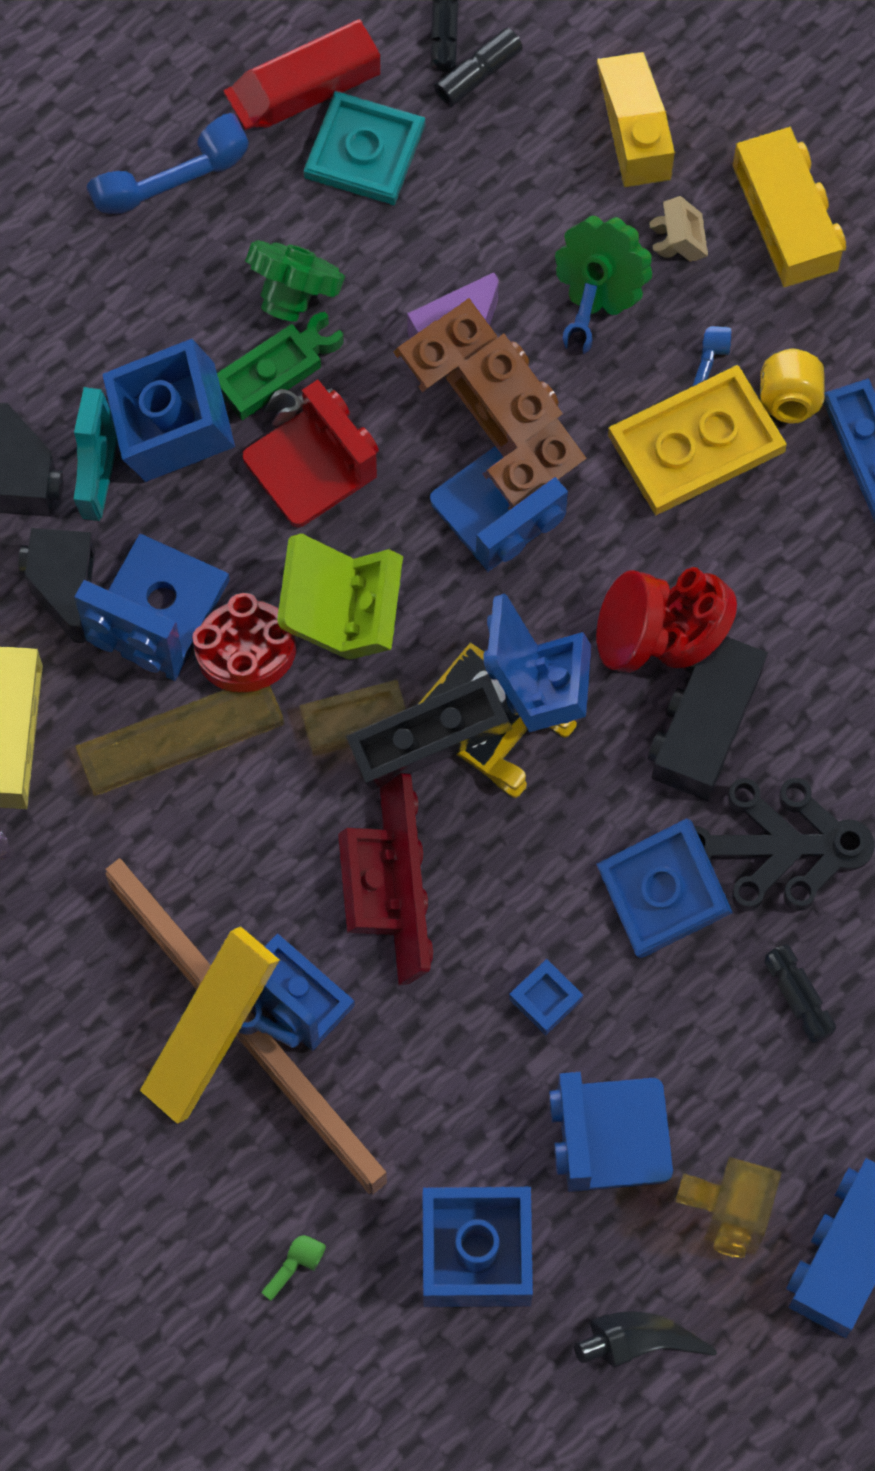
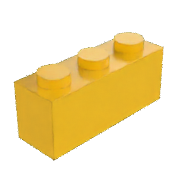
[733,127,846,288]

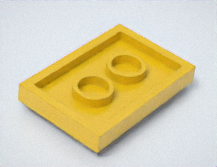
[608,365,787,516]

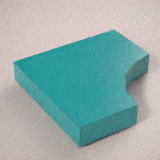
[73,387,118,521]

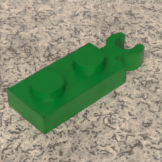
[217,312,344,421]

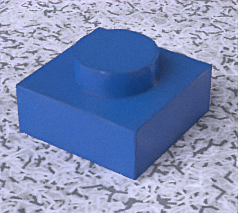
[509,959,583,1036]

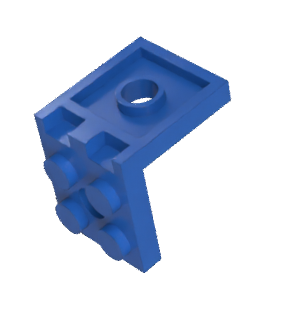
[74,534,230,681]

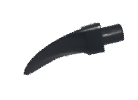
[574,1311,717,1368]

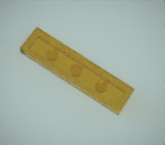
[75,686,285,796]

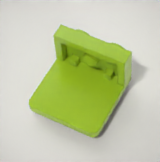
[277,534,403,660]

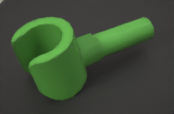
[261,1235,326,1301]

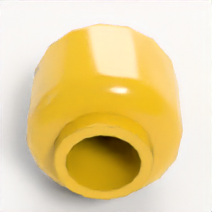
[760,349,825,424]

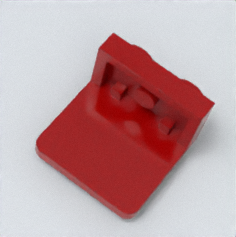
[243,380,379,528]

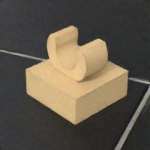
[650,196,708,261]

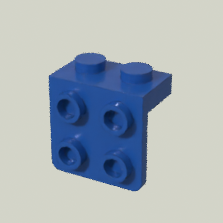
[430,446,568,572]
[483,594,591,732]
[256,933,355,1051]
[549,1072,673,1192]

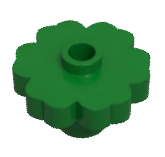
[555,216,653,316]
[245,240,346,322]

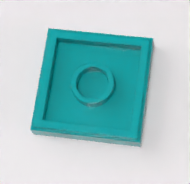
[304,91,425,205]

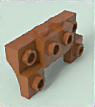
[393,298,587,510]

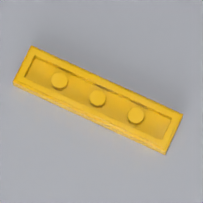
[140,927,280,1124]

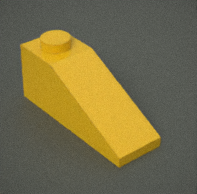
[597,52,675,187]

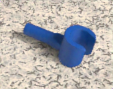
[563,283,597,354]
[692,326,732,387]
[238,1001,299,1048]

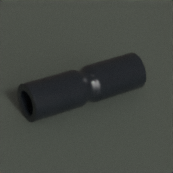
[434,28,523,107]

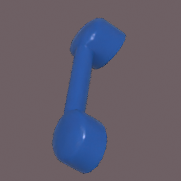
[86,113,249,215]

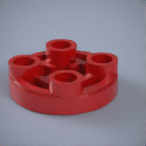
[656,567,737,668]
[596,570,670,673]
[192,593,296,692]

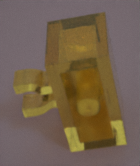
[675,1157,782,1258]

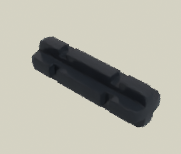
[431,0,458,71]
[764,944,836,1043]

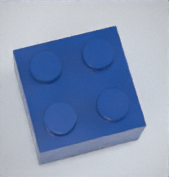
[102,338,235,482]
[423,1187,533,1307]

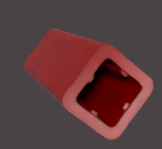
[223,19,381,130]

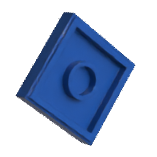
[596,818,733,958]

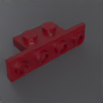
[338,773,433,985]

